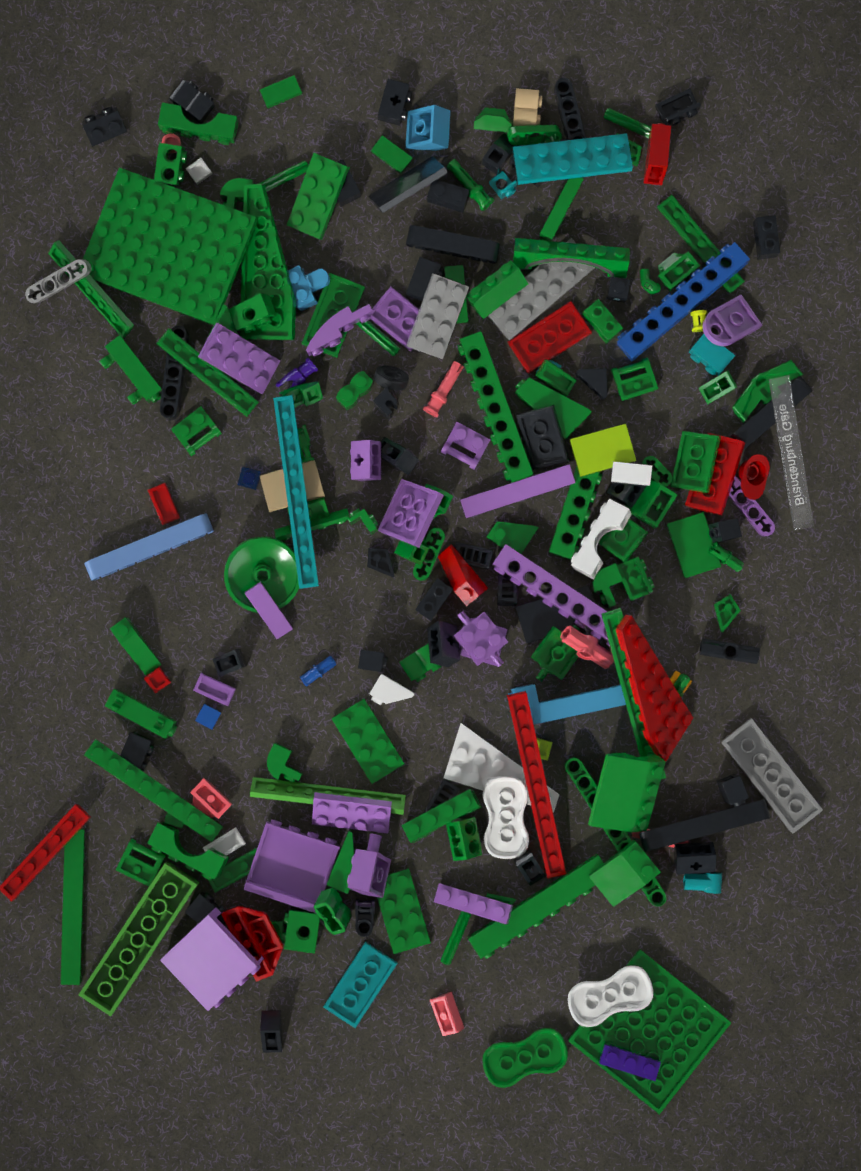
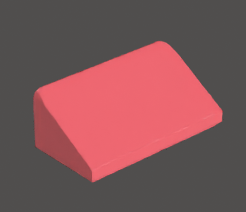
[430,992,464,1036]

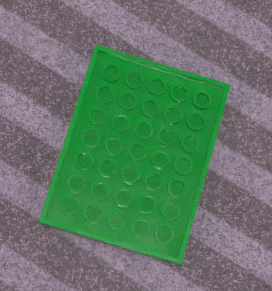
[81,168,258,325]

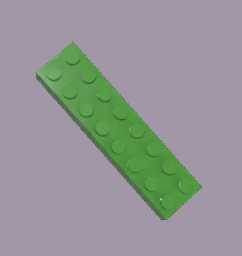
[79,861,200,1016]

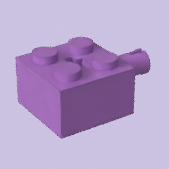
[347,834,391,898]

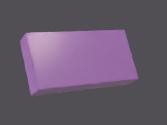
[193,673,236,706]

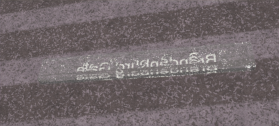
[769,375,814,530]

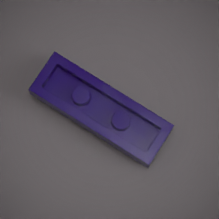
[599,1043,661,1081]

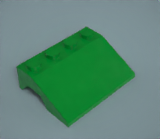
[588,751,666,832]

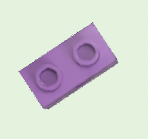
[350,440,381,481]

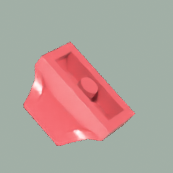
[190,778,232,819]

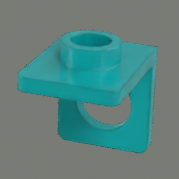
[489,172,517,200]

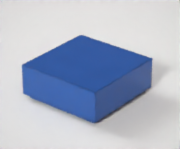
[195,704,222,730]

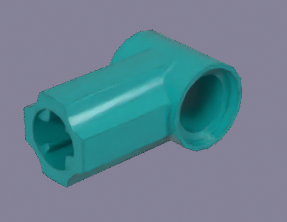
[683,872,722,894]

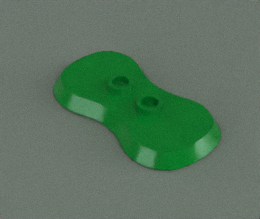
[482,1028,568,1088]

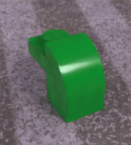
[220,178,254,209]
[592,563,623,608]
[267,743,303,782]

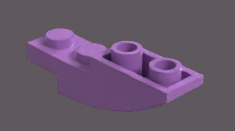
[306,304,373,356]

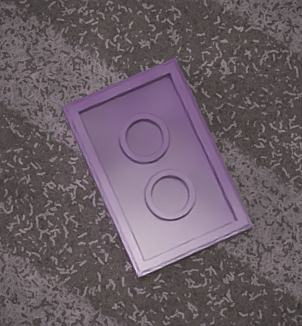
[371,286,419,352]

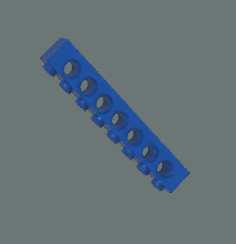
[617,242,750,362]

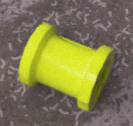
[690,310,708,332]

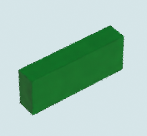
[539,177,584,241]

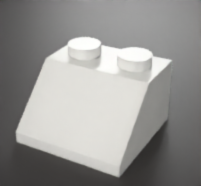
[370,674,415,705]

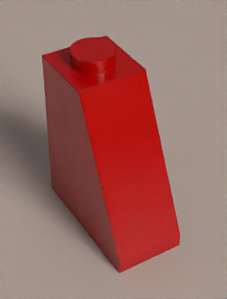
[643,123,671,185]

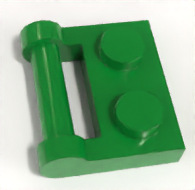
[611,357,658,402]
[171,407,222,457]
[116,838,166,886]

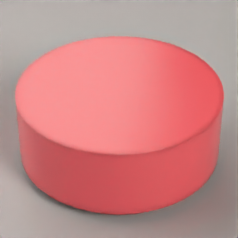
[162,134,181,153]

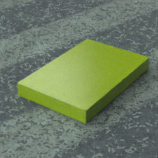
[570,424,636,477]

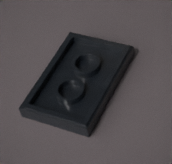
[516,405,570,470]

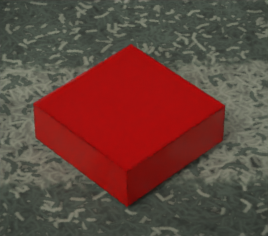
[144,666,171,693]

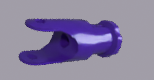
[276,357,319,389]

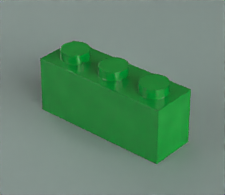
[466,260,528,319]

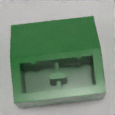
[624,480,677,529]

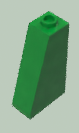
[515,378,592,441]

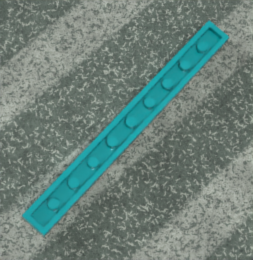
[273,395,319,589]

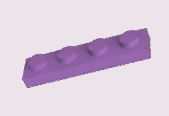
[434,883,513,924]

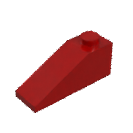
[438,544,488,606]

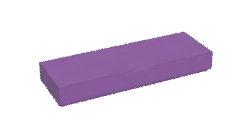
[245,581,293,639]

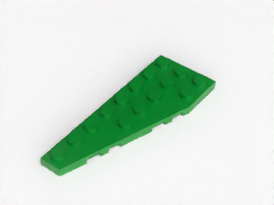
[240,184,296,340]

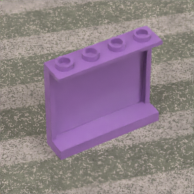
[244,819,340,913]
[160,907,264,1011]

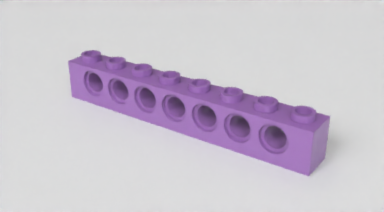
[492,545,610,647]

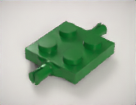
[531,624,580,682]

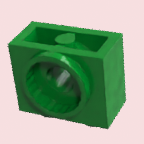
[281,908,320,953]

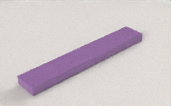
[460,464,576,518]

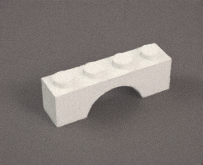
[571,499,632,580]

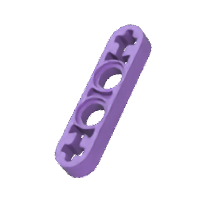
[728,476,775,537]

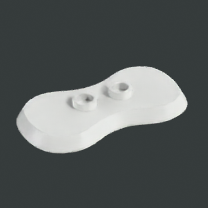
[483,776,529,859]
[568,966,653,1027]

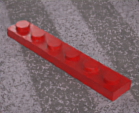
[0,804,91,902]

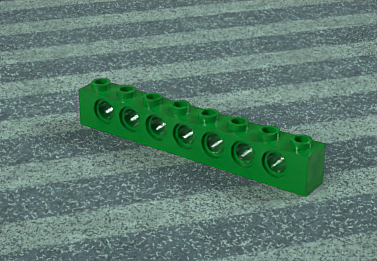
[457,331,534,483]

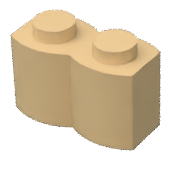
[513,88,542,126]

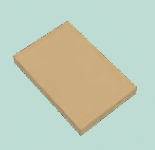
[260,460,325,512]

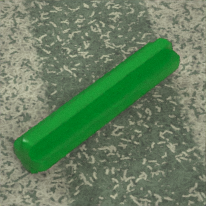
[604,108,651,138]
[258,161,309,192]
[356,321,400,356]
[441,911,471,965]

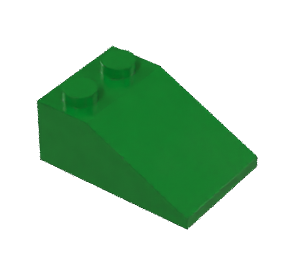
[589,839,661,907]

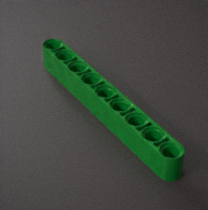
[564,757,666,907]

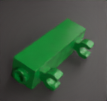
[99,335,162,405]
[104,689,177,739]

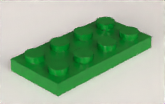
[287,153,350,240]
[302,273,365,358]
[332,699,405,784]
[377,868,431,954]

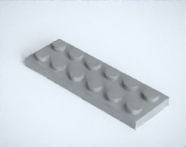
[488,238,595,341]
[721,718,823,834]

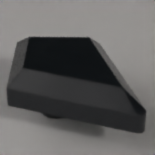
[367,548,395,577]

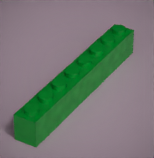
[468,854,604,959]

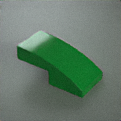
[279,382,323,408]

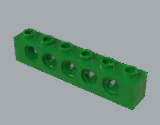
[548,466,602,560]

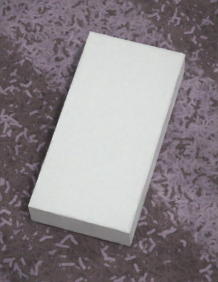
[611,462,652,486]
[203,827,246,855]

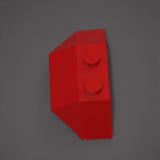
[221,906,284,982]

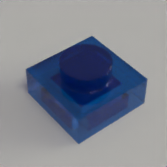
[237,467,261,490]

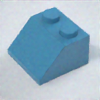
[405,105,450,151]

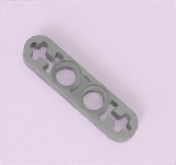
[25,259,91,303]

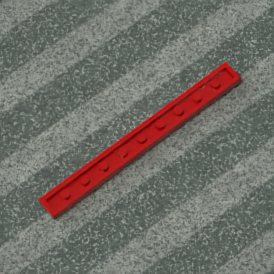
[507,691,566,879]

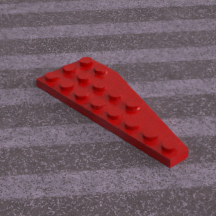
[616,615,693,761]

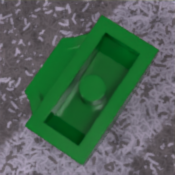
[474,107,512,132]
[658,251,700,291]

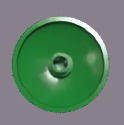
[224,536,299,613]

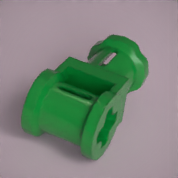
[298,425,314,464]

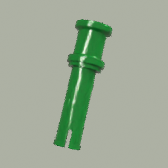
[447,159,494,211]

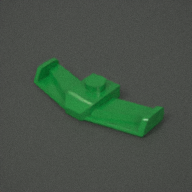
[732,360,803,423]

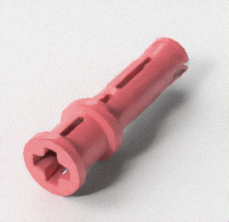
[423,361,464,418]

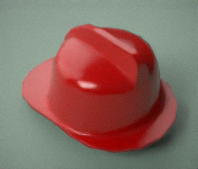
[739,454,770,500]

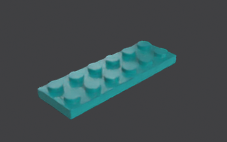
[513,133,633,185]

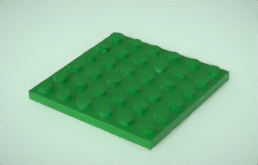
[568,949,731,1115]

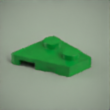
[486,521,538,554]

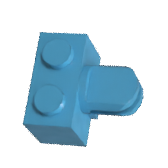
[288,266,330,311]

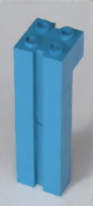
[508,684,626,724]

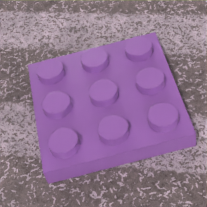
[378,479,444,548]

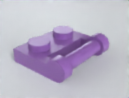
[441,422,490,470]

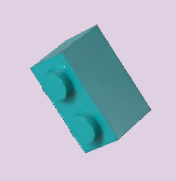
[689,334,735,376]

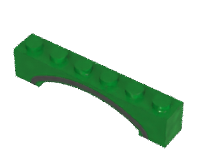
[513,238,630,278]

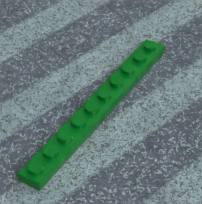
[601,608,666,779]

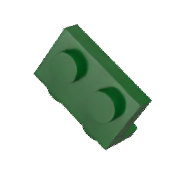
[348,509,378,535]
[617,557,654,601]

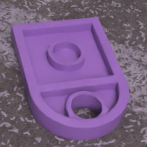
[702,295,762,346]

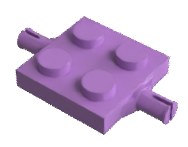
[454,611,508,667]

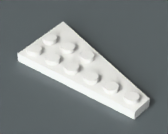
[444,723,559,813]

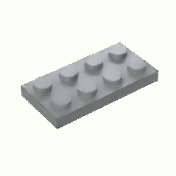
[406,273,469,359]

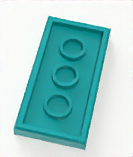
[323,941,398,1028]

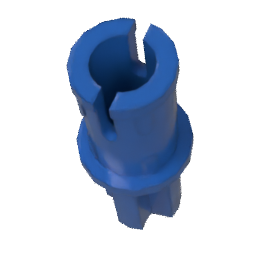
[300,656,336,687]

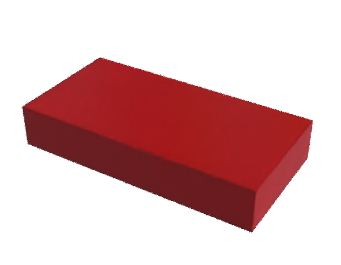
[148,483,180,525]

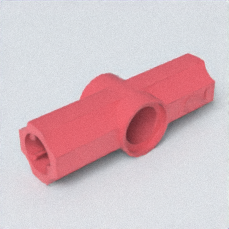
[560,626,614,669]

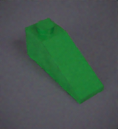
[110,617,162,675]
[327,830,355,894]

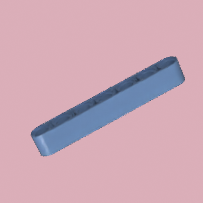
[84,513,214,581]

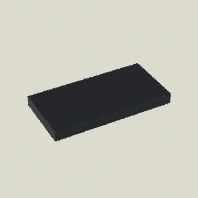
[368,156,447,213]
[515,585,599,644]

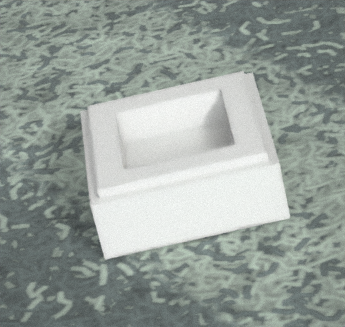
[186,158,212,185]

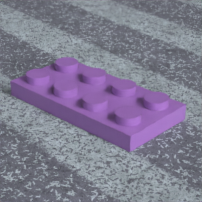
[198,323,280,394]
[312,792,392,833]

